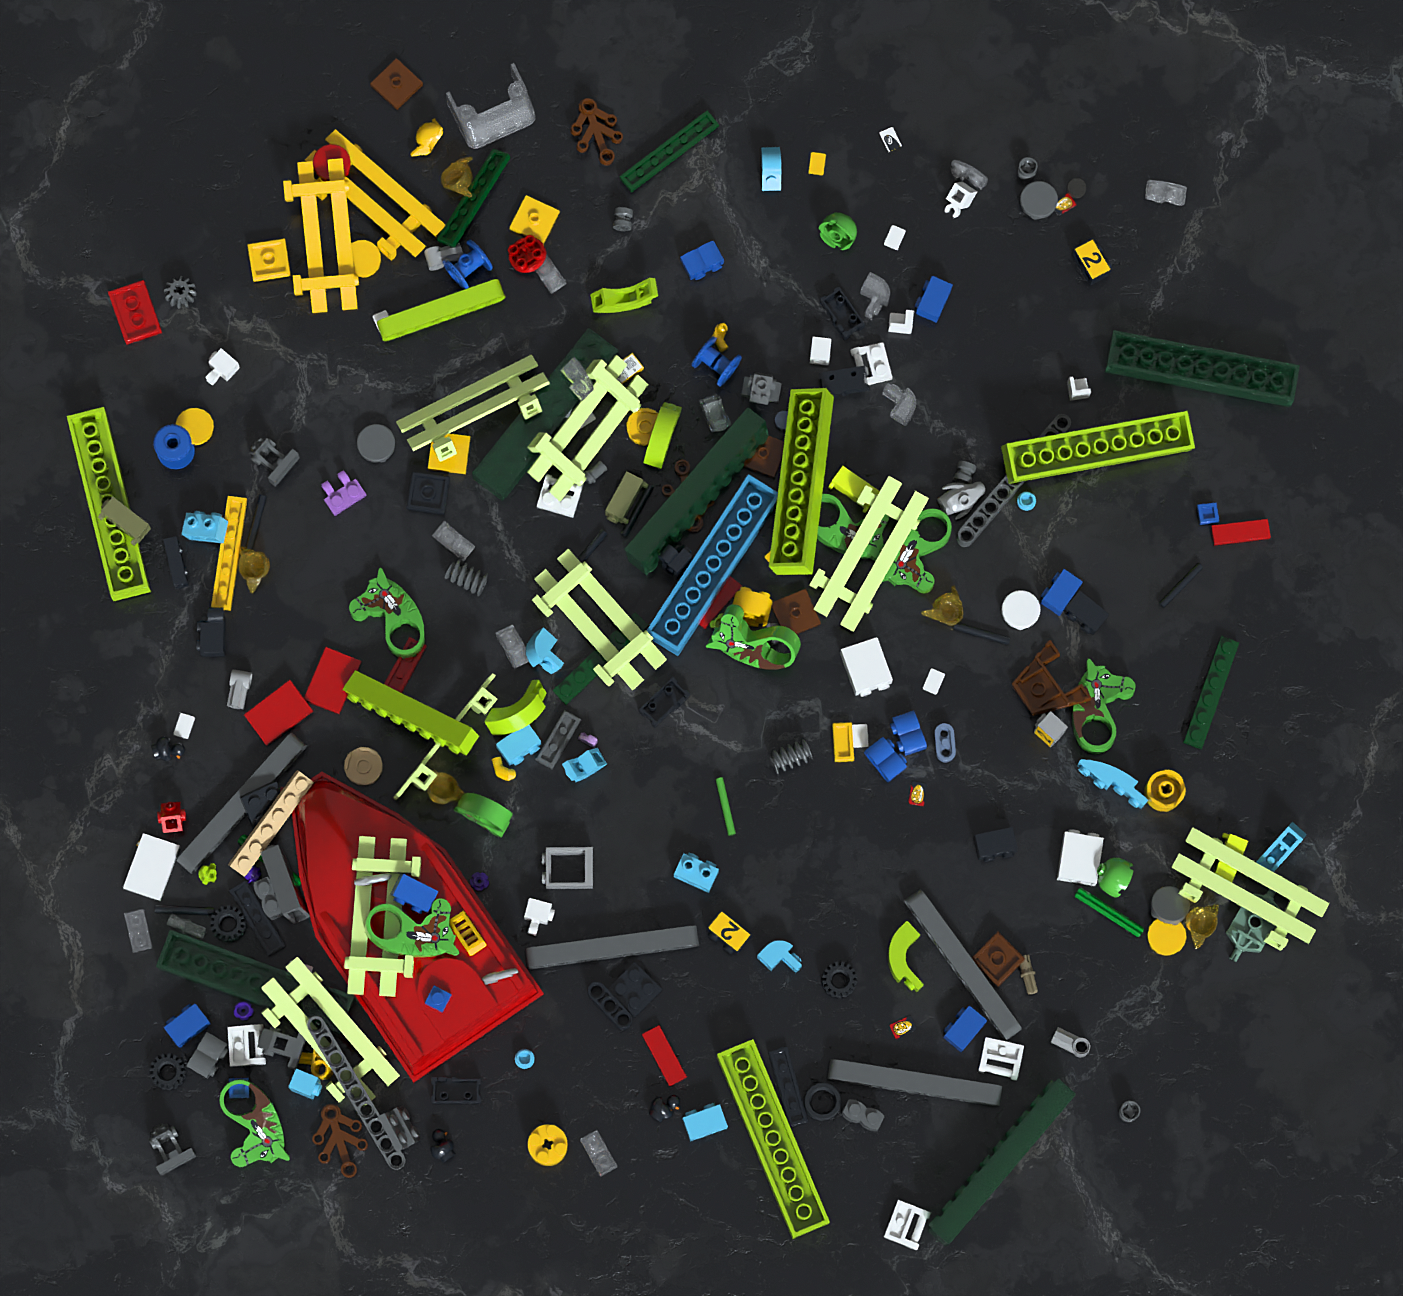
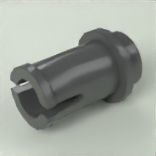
[584,461,607,484]

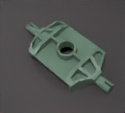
[1226,888,1280,962]

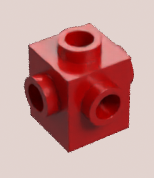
[157,802,186,833]

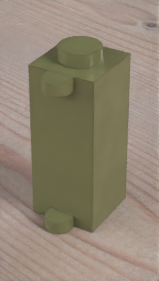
[605,471,648,524]
[98,497,151,546]

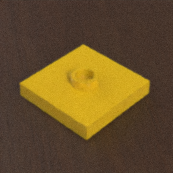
[510,195,560,245]
[248,238,291,282]
[428,434,471,474]

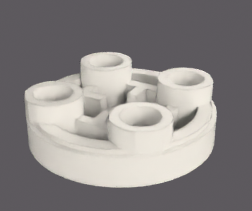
[1001,590,1040,630]

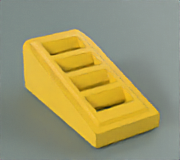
[449,910,486,956]

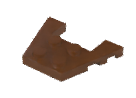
[1012,640,1092,716]

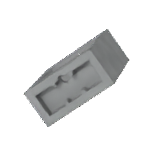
[542,847,593,889]

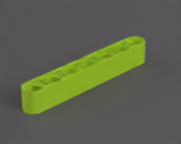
[377,279,505,341]

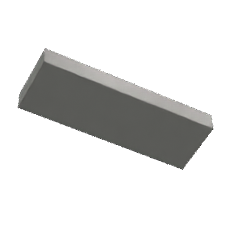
[536,710,581,770]

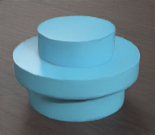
[1017,492,1036,511]
[515,1049,534,1069]

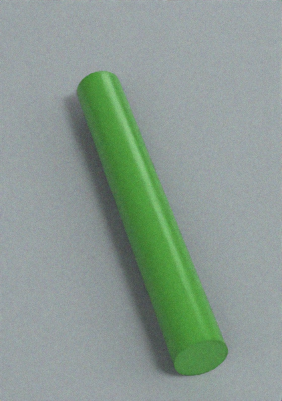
[716,777,736,835]

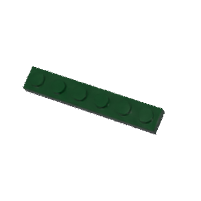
[620,111,719,193]
[437,149,510,248]
[553,612,649,705]
[1183,636,1239,749]

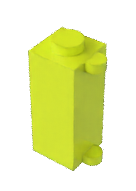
[828,466,880,513]
[1214,833,1248,882]

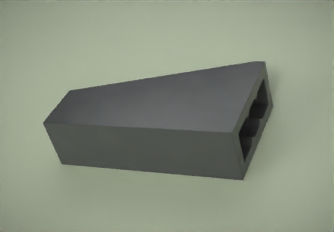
[260,845,310,924]

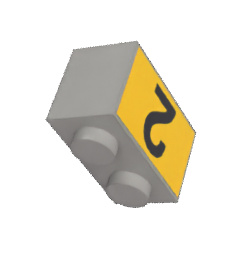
[1034,711,1068,748]

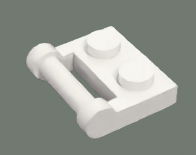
[850,342,892,385]
[537,474,583,518]
[228,1024,266,1067]
[978,1037,1024,1081]
[884,1200,931,1250]

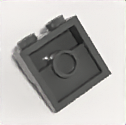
[378,1106,420,1152]

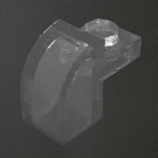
[860,272,890,319]
[883,383,916,427]
[699,394,731,432]

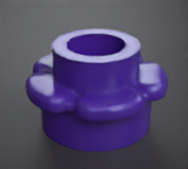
[244,865,261,883]
[470,872,489,891]
[234,1001,253,1020]

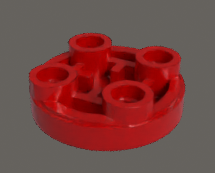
[313,144,351,182]
[508,235,546,273]

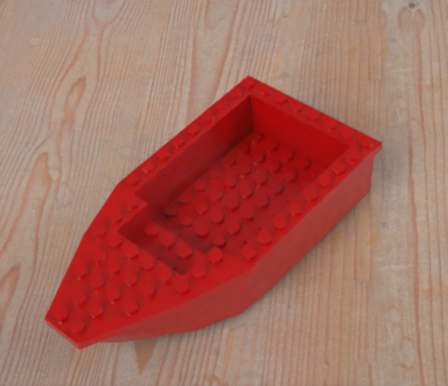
[292,772,544,1083]

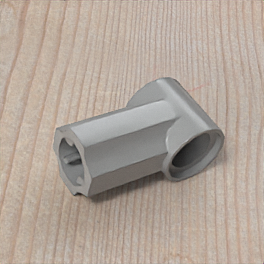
[424,243,463,270]
[227,669,252,709]
[1051,1027,1090,1057]

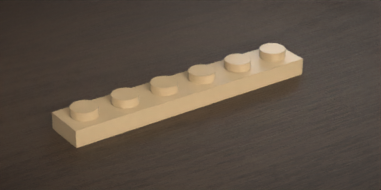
[228,770,314,877]

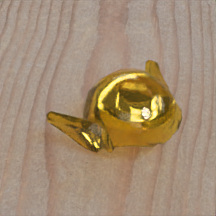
[441,157,473,198]
[239,546,270,593]
[921,586,964,626]
[427,769,465,805]
[1186,905,1219,949]

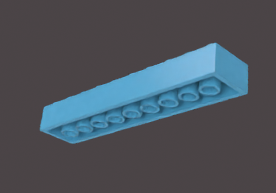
[646,474,778,656]

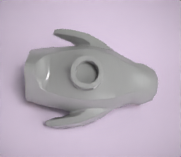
[937,482,985,519]

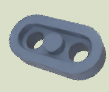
[934,723,956,762]

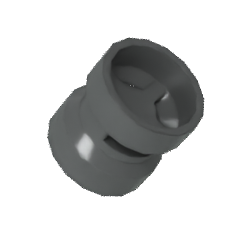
[1017,157,1038,181]
[613,207,633,231]
[953,461,977,484]
[1118,1101,1140,1122]

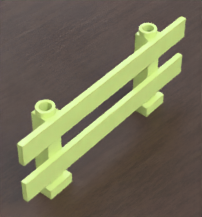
[396,355,550,462]
[527,355,648,501]
[809,476,929,632]
[532,549,667,690]
[393,673,497,800]
[1172,828,1329,951]
[345,836,421,997]
[261,957,400,1107]

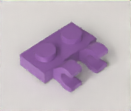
[321,470,367,516]

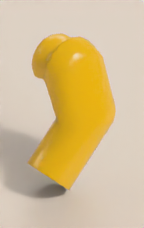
[712,323,728,352]
[492,757,516,781]

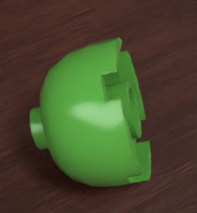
[819,212,857,250]
[1097,858,1133,898]

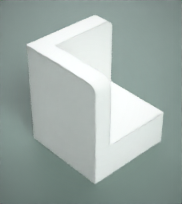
[888,310,914,334]
[810,337,831,365]
[1067,376,1091,401]

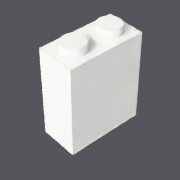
[840,637,893,697]
[1056,830,1104,886]

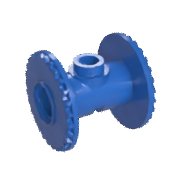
[443,240,493,290]
[692,336,742,386]
[153,424,195,469]

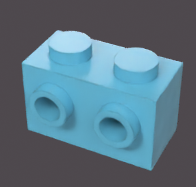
[182,511,228,543]
[674,853,719,893]

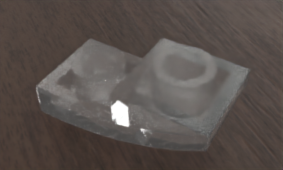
[950,160,988,189]
[1145,180,1187,206]
[535,254,567,294]
[560,357,594,401]
[432,521,475,561]
[496,625,529,669]
[124,909,153,953]
[580,1130,617,1177]

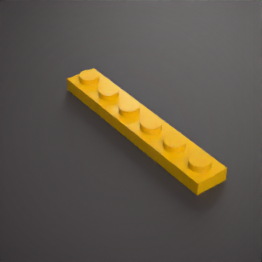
[211,496,247,611]

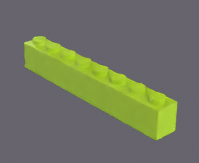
[343,670,479,756]

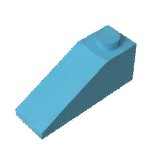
[1256,822,1307,872]

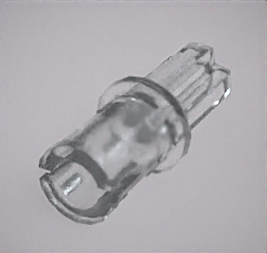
[167,913,206,939]

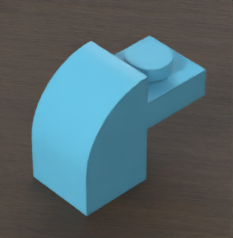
[761,147,781,191]
[526,627,564,674]
[562,748,607,782]
[757,941,802,973]

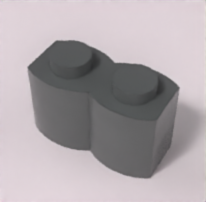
[254,877,284,921]
[187,1032,229,1079]
[842,1099,884,1131]

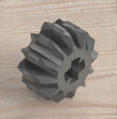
[164,276,197,309]

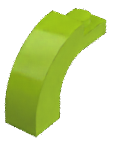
[590,278,658,313]
[643,402,682,469]
[484,680,547,735]
[888,921,924,992]

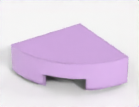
[578,732,598,748]

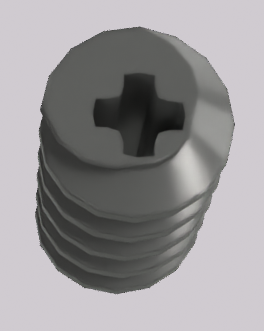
[445,559,488,596]
[770,739,813,774]

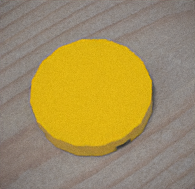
[351,240,381,278]
[176,408,214,445]
[627,408,658,446]
[1147,919,1186,956]

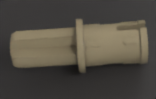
[1020,955,1038,994]

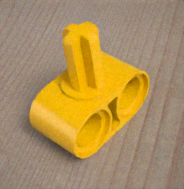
[299,1050,333,1080]

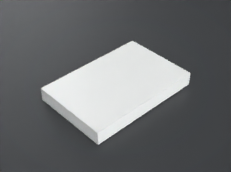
[123,833,180,901]

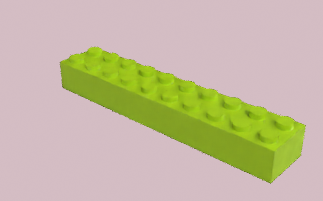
[769,388,834,575]
[67,407,151,601]
[1001,411,1195,484]
[716,1039,830,1239]

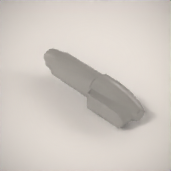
[354,873,392,886]
[482,968,518,985]

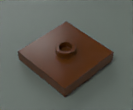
[370,58,423,110]
[739,430,784,478]
[772,589,821,634]
[972,931,1026,987]

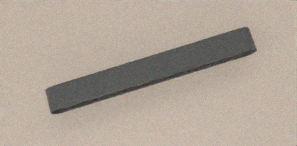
[956,414,1071,547]
[177,733,307,874]
[904,889,1022,1041]
[525,926,699,969]
[306,1015,405,1170]
[827,1059,1002,1106]

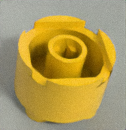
[733,587,772,627]
[1144,770,1186,812]
[528,1124,568,1166]

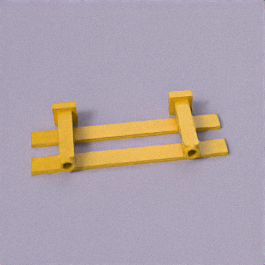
[305,129,445,261]
[283,158,359,313]

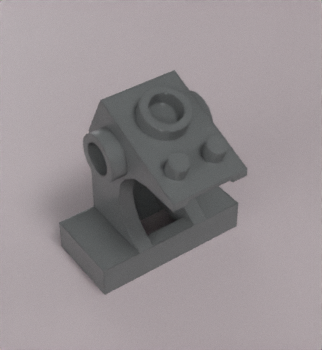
[741,372,782,405]
[249,438,300,487]
[257,1027,306,1070]
[149,1123,197,1175]

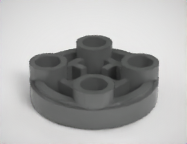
[1020,181,1058,220]
[357,424,395,463]
[1150,886,1190,925]

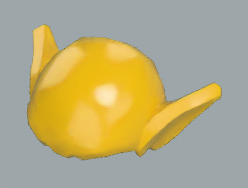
[410,118,443,156]

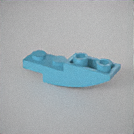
[1077,759,1148,809]

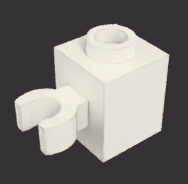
[945,182,977,218]
[205,349,240,385]
[524,898,555,936]

